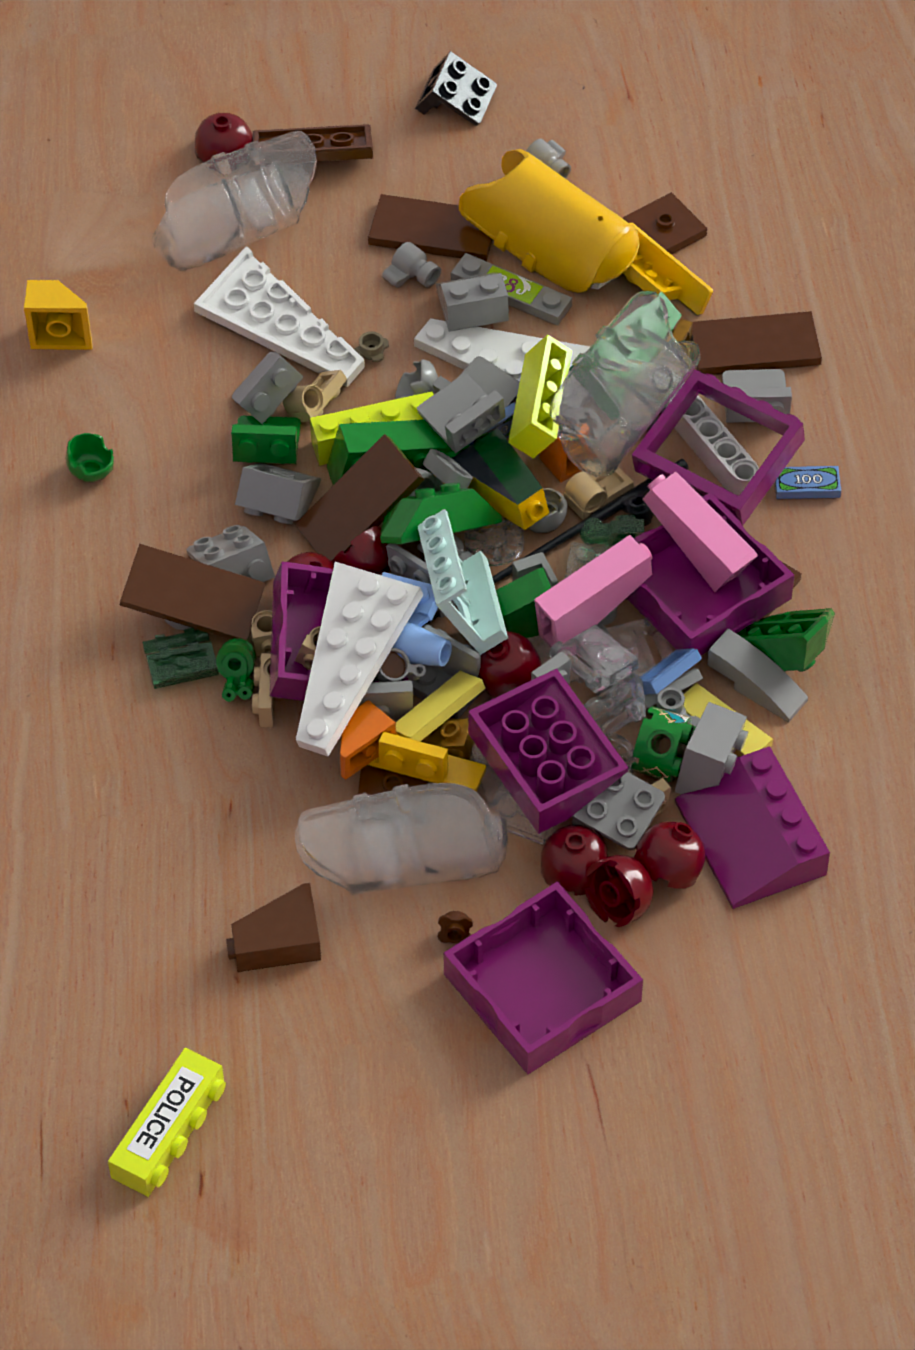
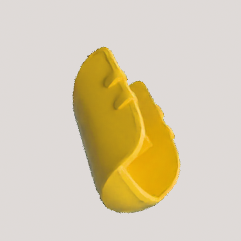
[459,149,640,293]

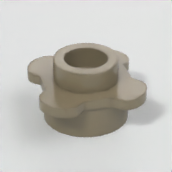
[354,331,389,362]

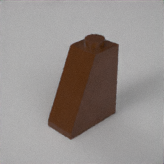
[226,883,321,972]

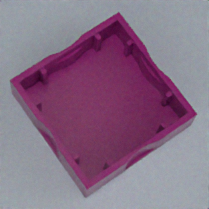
[627,492,794,656]
[269,561,409,701]
[443,882,643,1075]

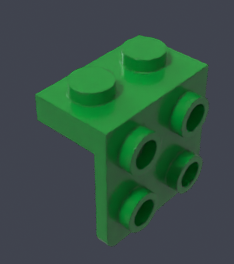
[231,415,301,464]

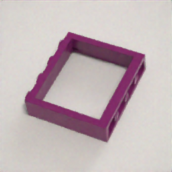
[632,370,805,526]

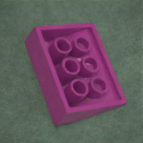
[468,668,629,834]
[675,746,830,909]

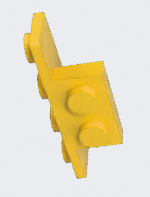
[623,223,713,315]
[368,732,486,793]

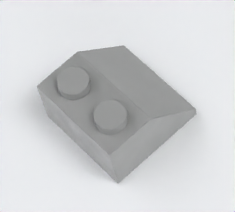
[436,272,509,332]
[235,463,321,524]
[675,702,749,794]

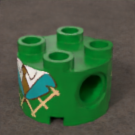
[631,706,696,783]

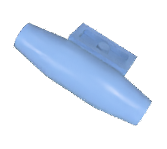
[382,572,452,666]

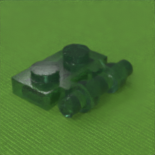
[580,515,644,546]
[142,628,219,689]

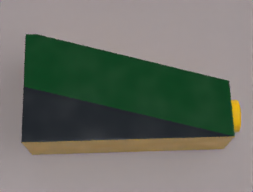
[452,428,550,530]

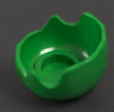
[65,433,114,482]

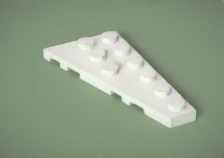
[194,246,365,387]
[414,318,593,410]
[296,562,423,756]

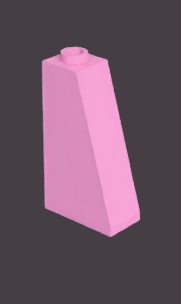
[643,472,758,592]
[534,535,653,654]

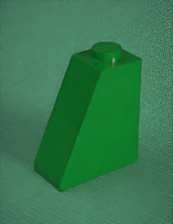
[496,567,551,638]

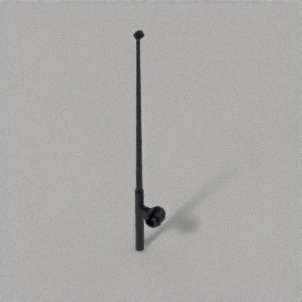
[422,459,688,627]

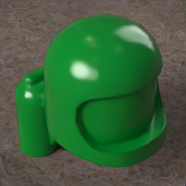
[216,638,256,702]

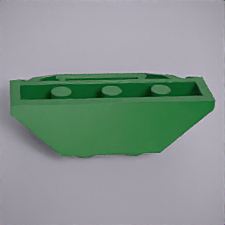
[380,483,502,544]
[736,608,835,672]

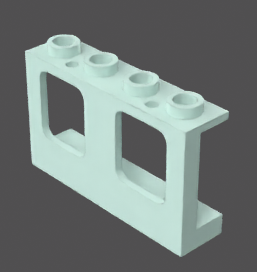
[417,509,508,655]

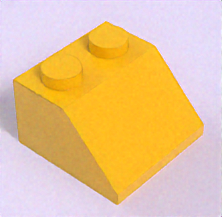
[24,280,93,350]

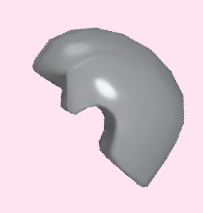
[395,359,438,399]
[527,488,568,533]

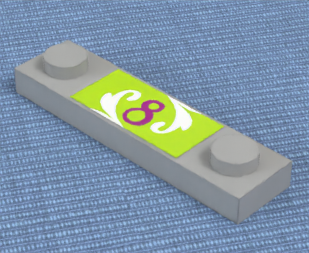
[451,253,573,326]

